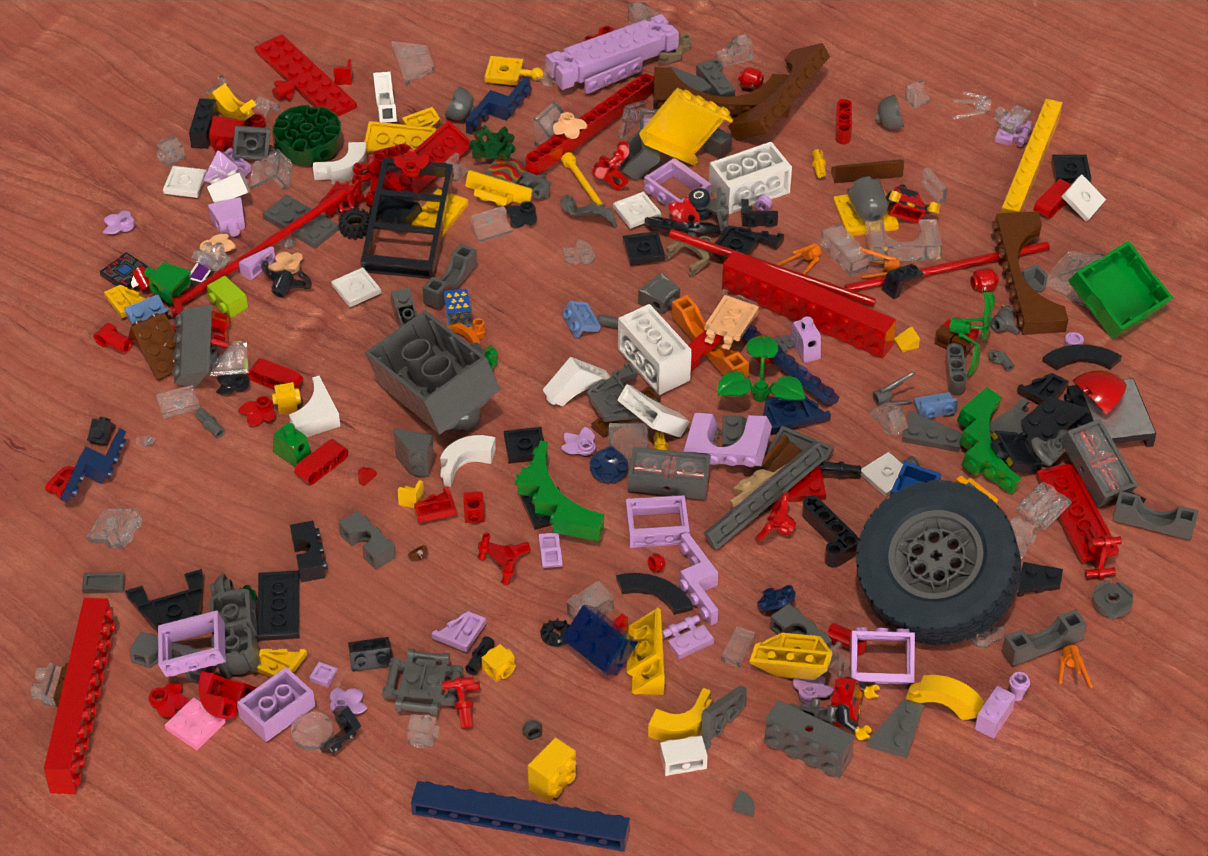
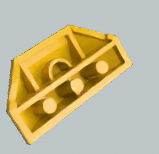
[749,633,833,680]

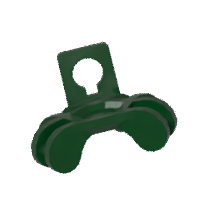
[469,125,516,161]

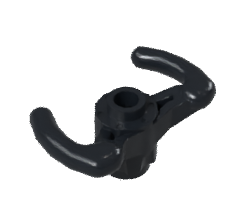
[261,261,312,298]

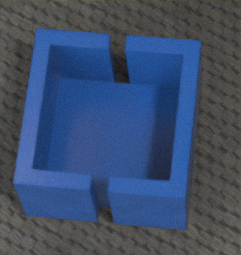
[890,461,942,495]

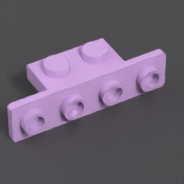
[585,57,643,94]

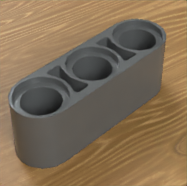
[945,343,967,396]

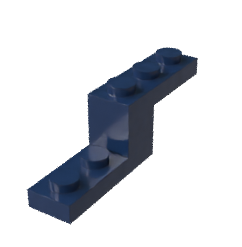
[465,77,532,135]
[60,428,127,503]

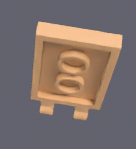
[705,295,759,350]

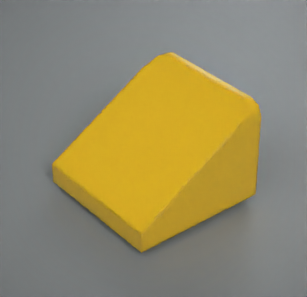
[894,327,920,353]

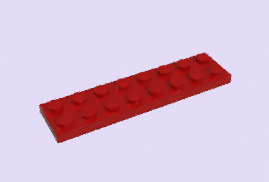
[254,34,357,117]

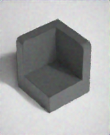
[1022,264,1048,293]

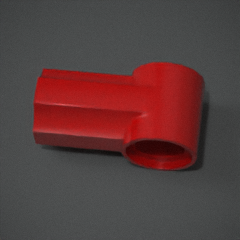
[93,323,133,353]
[827,623,867,656]

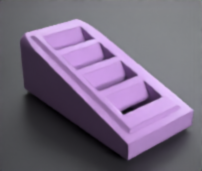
[239,246,276,280]

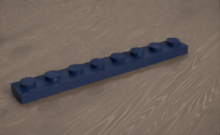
[743,324,840,404]

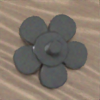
[774,335,794,352]

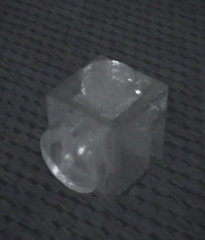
[156,136,185,166]
[407,714,440,748]

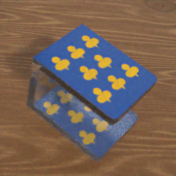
[444,289,472,327]

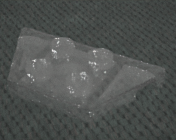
[391,41,435,87]

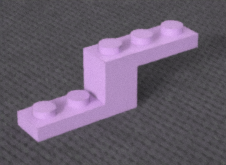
[679,532,718,625]

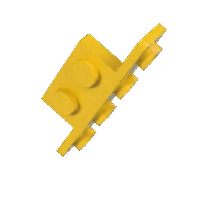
[465,170,533,206]

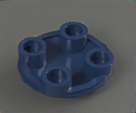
[590,446,628,484]
[757,585,796,611]

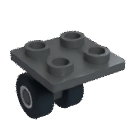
[688,187,729,235]

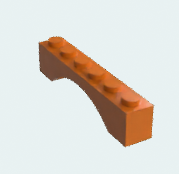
[671,295,749,379]

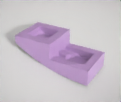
[539,533,563,568]

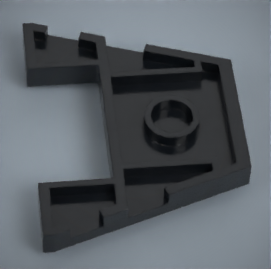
[712,225,784,262]
[125,569,203,633]

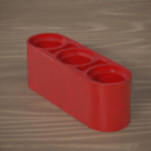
[835,99,852,145]
[367,144,412,174]
[1033,179,1072,219]
[247,358,304,390]
[294,439,349,485]

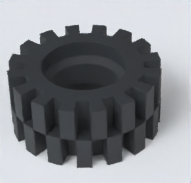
[339,208,370,240]

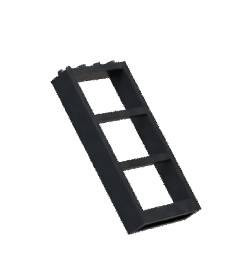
[361,157,454,279]

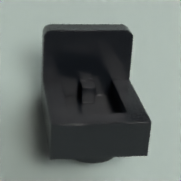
[87,417,116,445]

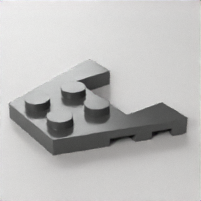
[587,361,658,422]

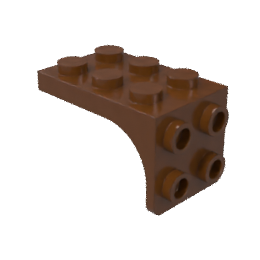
[128,313,176,381]

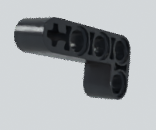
[802,495,859,568]

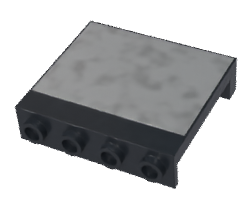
[1064,378,1157,447]

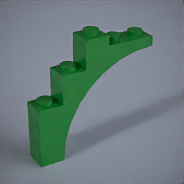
[957,387,1021,495]
[515,440,604,542]

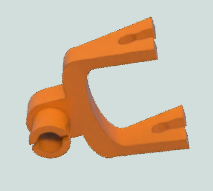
[447,318,486,344]

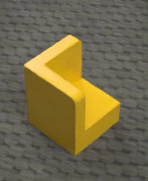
[397,480,424,509]

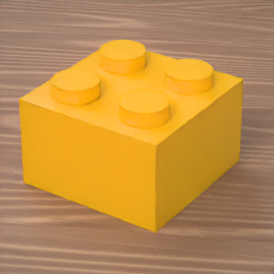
[528,737,576,804]

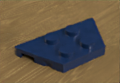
[763,394,831,434]

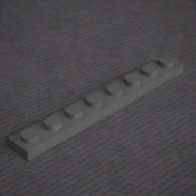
[704,442,826,550]

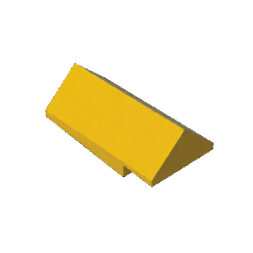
[626,608,665,695]

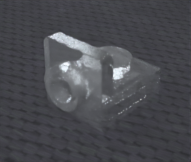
[253,96,281,117]

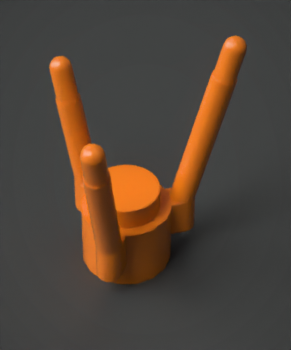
[776,243,821,275]
[860,248,900,279]
[1058,645,1093,689]

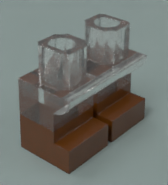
[30,662,68,707]

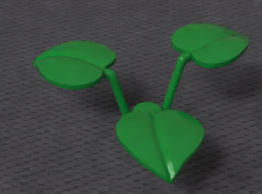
[950,292,995,377]
[717,335,805,402]

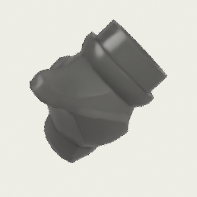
[991,305,1020,335]

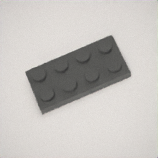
[262,195,339,249]

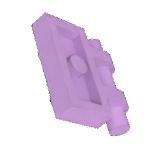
[994,116,1033,147]
[662,615,714,660]

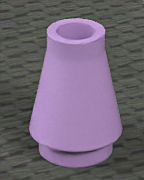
[1009,672,1030,701]

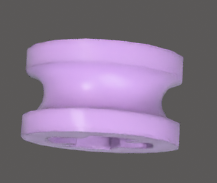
[755,195,773,211]

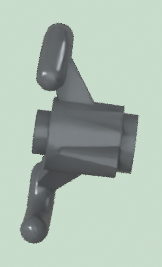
[1031,429,1067,466]

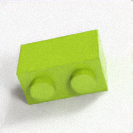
[207,276,248,318]

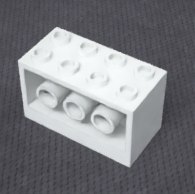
[709,142,792,214]
[618,304,691,395]

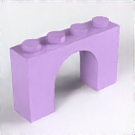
[684,413,772,467]

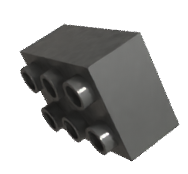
[365,310,500,434]

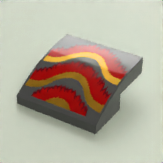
[485,157,525,184]

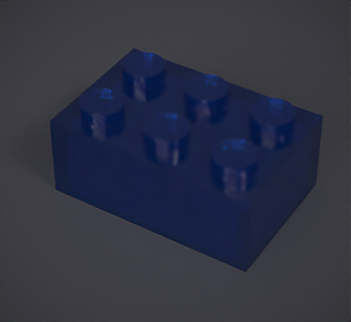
[561,604,639,676]

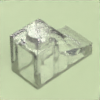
[716,34,753,67]
[869,403,909,436]

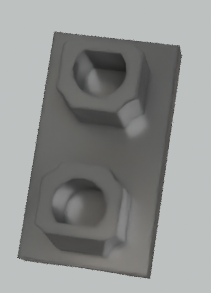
[519,171,552,199]

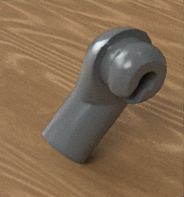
[988,350,1014,371]

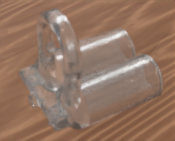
[192,242,231,271]

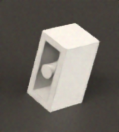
[207,171,251,203]
[660,736,708,776]

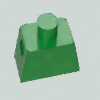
[144,262,191,304]
[273,423,311,467]

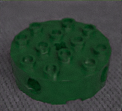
[272,105,342,166]

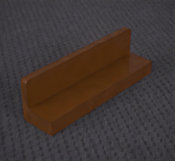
[831,159,904,184]

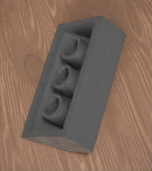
[172,305,212,388]

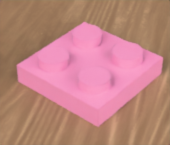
[165,697,226,750]

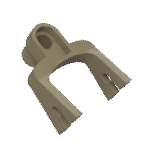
[658,33,691,66]
[666,236,712,278]

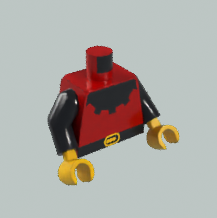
[886,184,940,224]
[831,677,880,741]

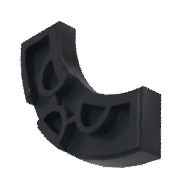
[644,216,720,233]
[1042,344,1122,370]
[616,573,693,615]

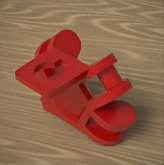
[592,141,629,191]
[319,180,365,216]

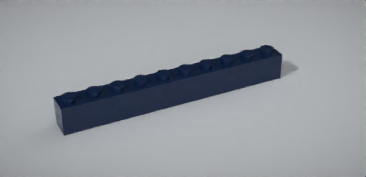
[411,781,630,852]

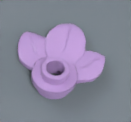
[103,211,134,234]
[561,427,596,456]
[793,675,834,703]
[329,688,368,716]

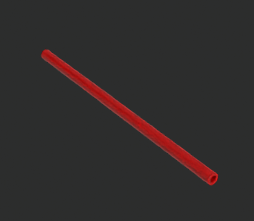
[180,189,348,306]
[669,229,876,307]
[844,241,1050,291]

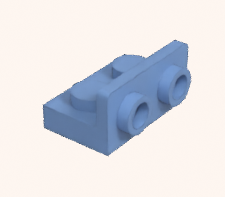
[124,294,169,325]
[562,301,601,338]
[913,392,958,418]

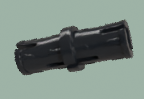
[820,461,861,478]
[465,636,495,675]

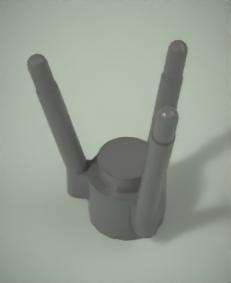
[873,372,915,408]

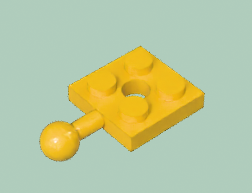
[484,56,544,86]

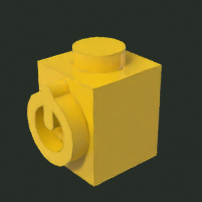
[272,382,301,415]
[481,644,516,682]

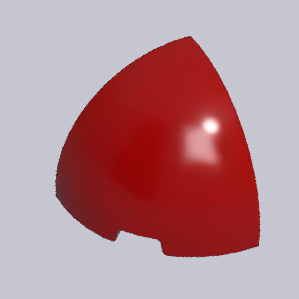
[1072,370,1127,414]
[199,671,257,719]

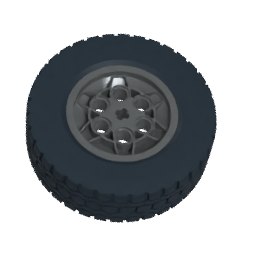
[856,480,1021,645]

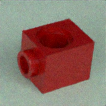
[463,491,484,523]

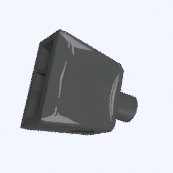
[638,273,680,314]

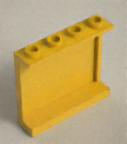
[639,88,733,166]

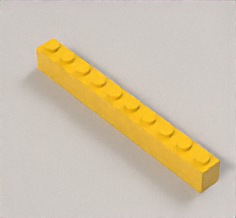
[1001,99,1063,213]

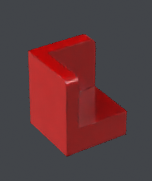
[334,59,353,85]

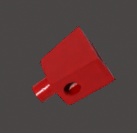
[209,116,246,153]

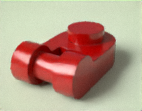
[45,466,74,498]

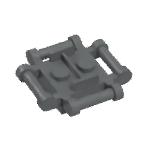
[382,648,464,716]

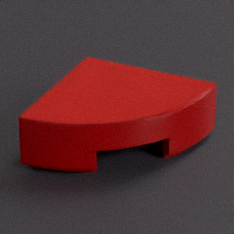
[358,467,377,486]

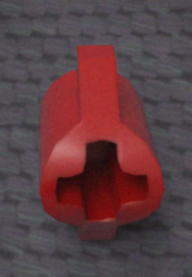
[272,80,294,102]
[131,267,150,292]

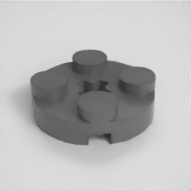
[1091,581,1133,620]

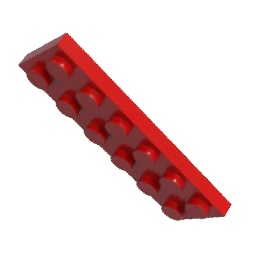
[385,120,471,193]
[1036,463,1119,563]

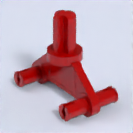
[1084,528,1122,579]
[477,533,531,585]
[442,676,481,729]

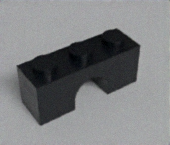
[189,98,218,149]
[290,521,328,583]

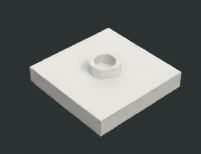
[163,166,207,198]
[1061,174,1106,222]
[613,192,661,229]
[331,268,381,307]
[859,452,903,497]

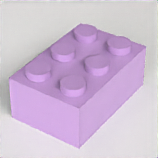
[237,667,315,742]

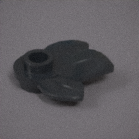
[503,201,537,228]
[216,368,250,395]

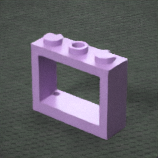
[644,158,711,208]
[626,495,690,548]
[158,611,226,677]
[850,627,915,685]

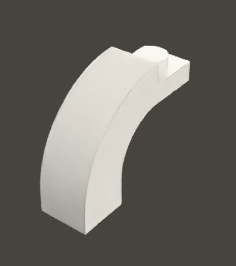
[373,72,397,123]
[313,142,367,184]
[440,435,496,487]

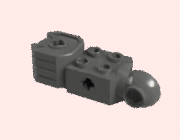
[209,573,261,679]

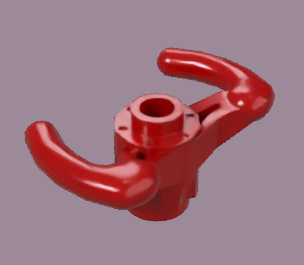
[755,492,797,542]

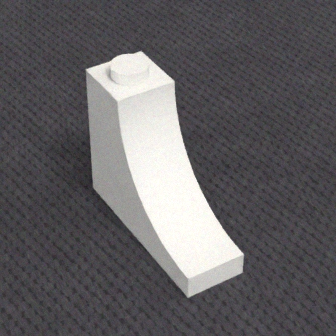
[543,357,611,406]
[289,376,340,437]
[618,384,690,438]

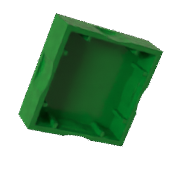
[1068,240,1174,339]

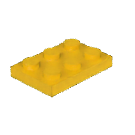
[412,189,469,237]

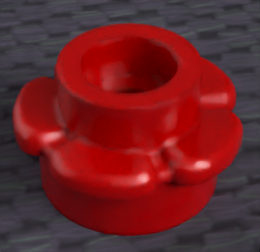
[648,553,665,572]

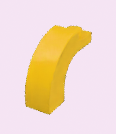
[207,83,256,121]
[906,675,984,720]
[648,688,713,742]

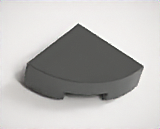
[733,790,755,817]

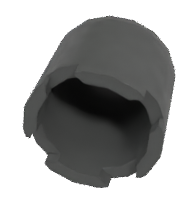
[847,176,888,222]

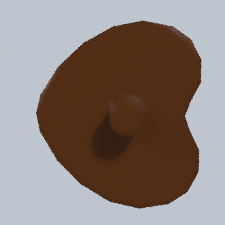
[408,545,428,559]

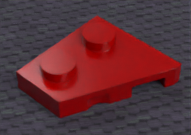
[788,465,826,502]
[414,486,457,523]

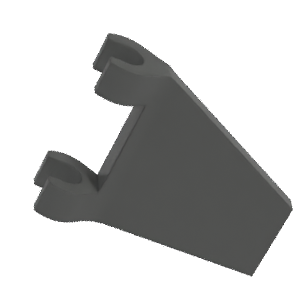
[989,397,1029,435]

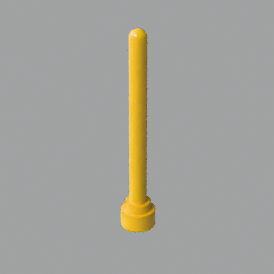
[561,152,606,209]

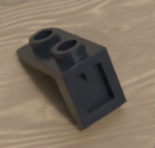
[741,199,778,226]
[881,264,924,299]
[320,706,361,753]

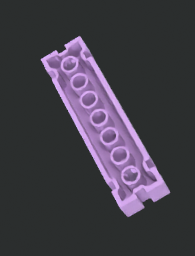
[546,14,679,90]

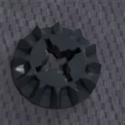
[540,618,573,647]

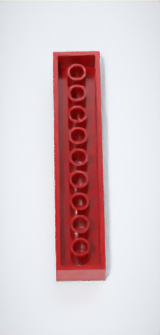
[722,251,896,359]
[43,598,116,794]

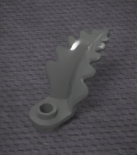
[560,194,617,227]

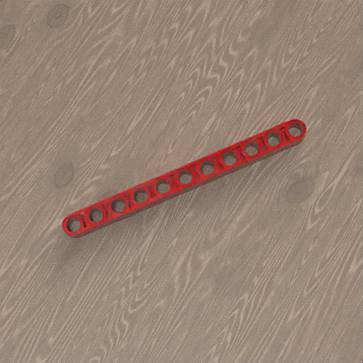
[525,74,653,175]

